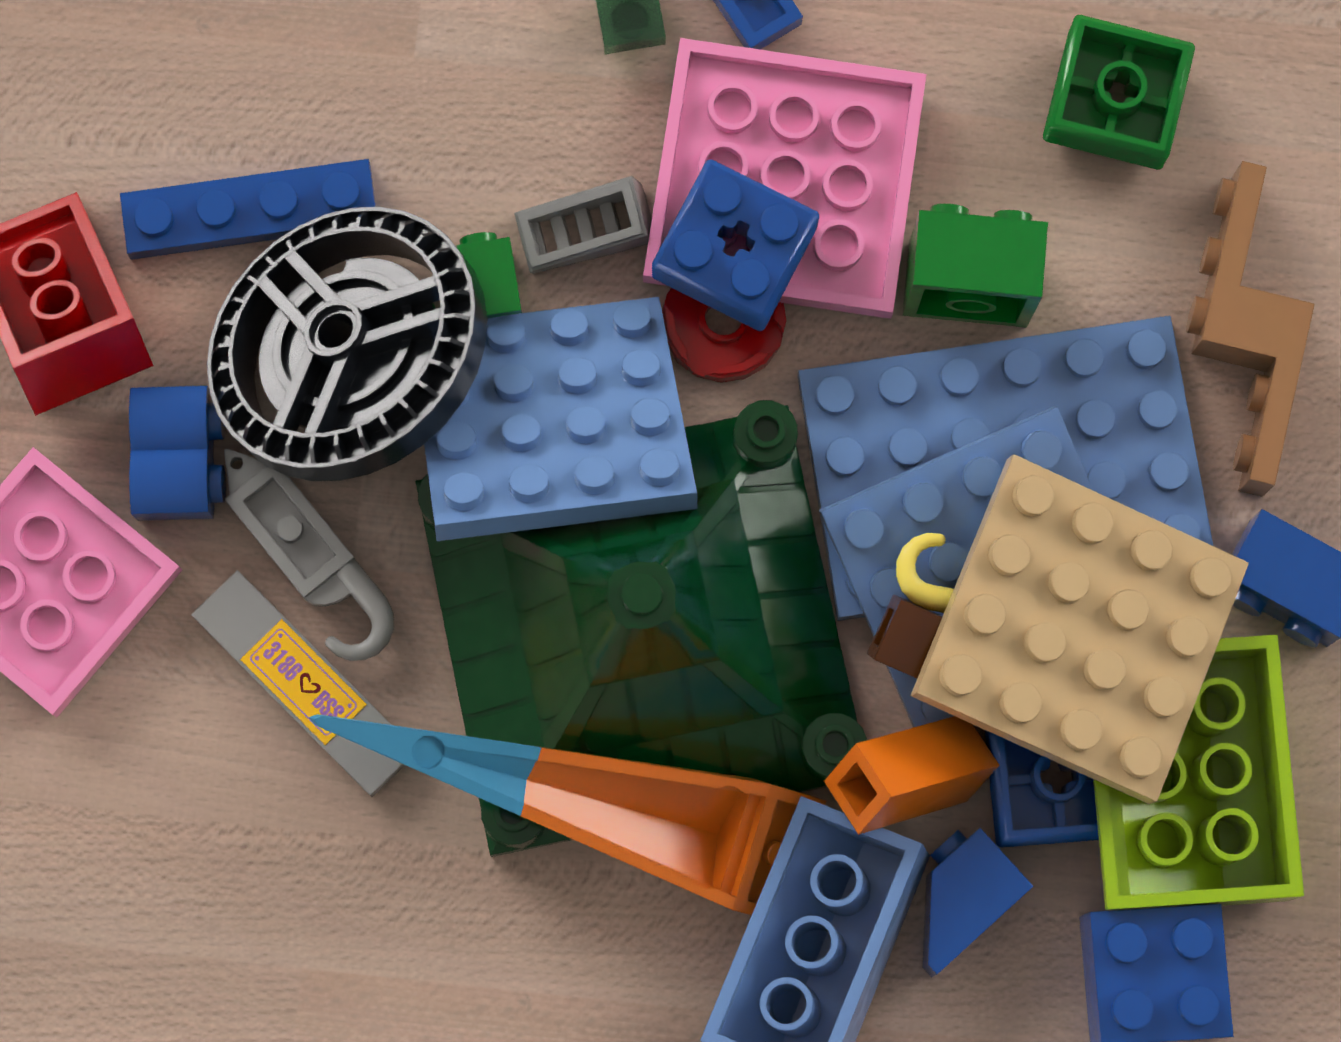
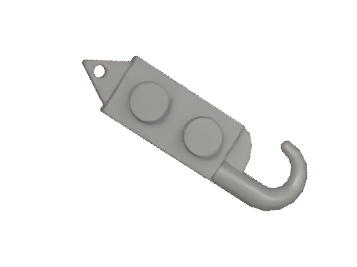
[224,449,394,661]

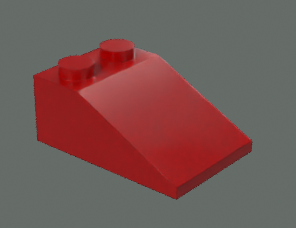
[0,192,154,416]

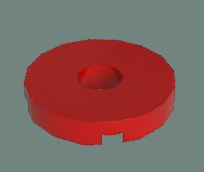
[662,288,787,383]

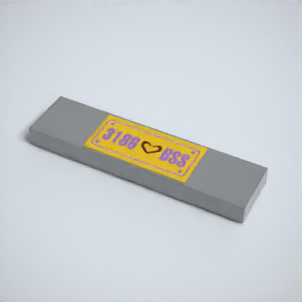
[191,570,405,797]

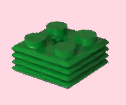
[1043,15,1195,170]

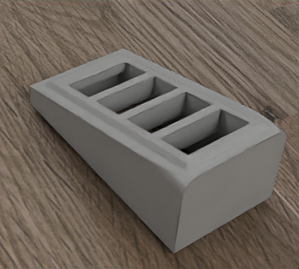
[514,176,652,274]

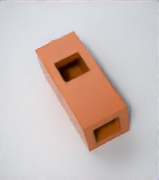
[824,716,1000,835]

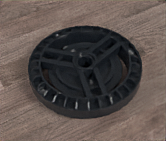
[207,207,488,481]

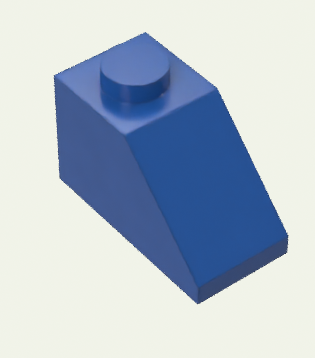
[923,828,1033,977]

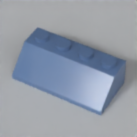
[700,796,930,1042]

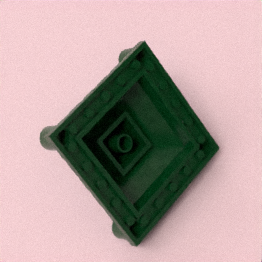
[415,400,867,857]

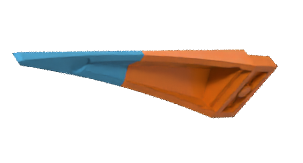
[309,714,826,915]

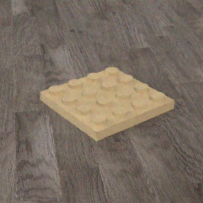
[910,454,1249,804]

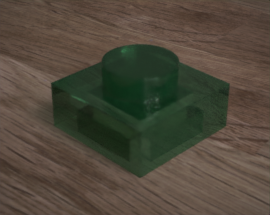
[595,0,666,54]

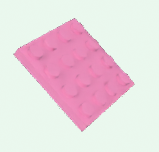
[643,38,927,319]

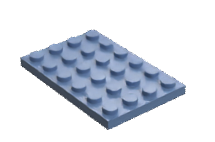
[797,316,1213,621]

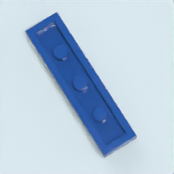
[120,159,376,260]

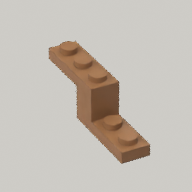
[1186,161,1315,497]

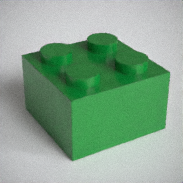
[902,204,1048,328]

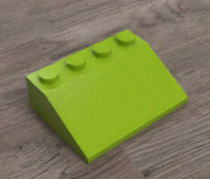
[1093,635,1304,910]

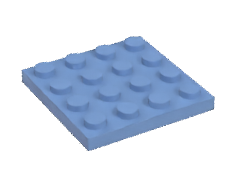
[424,297,697,541]
[819,406,1093,727]

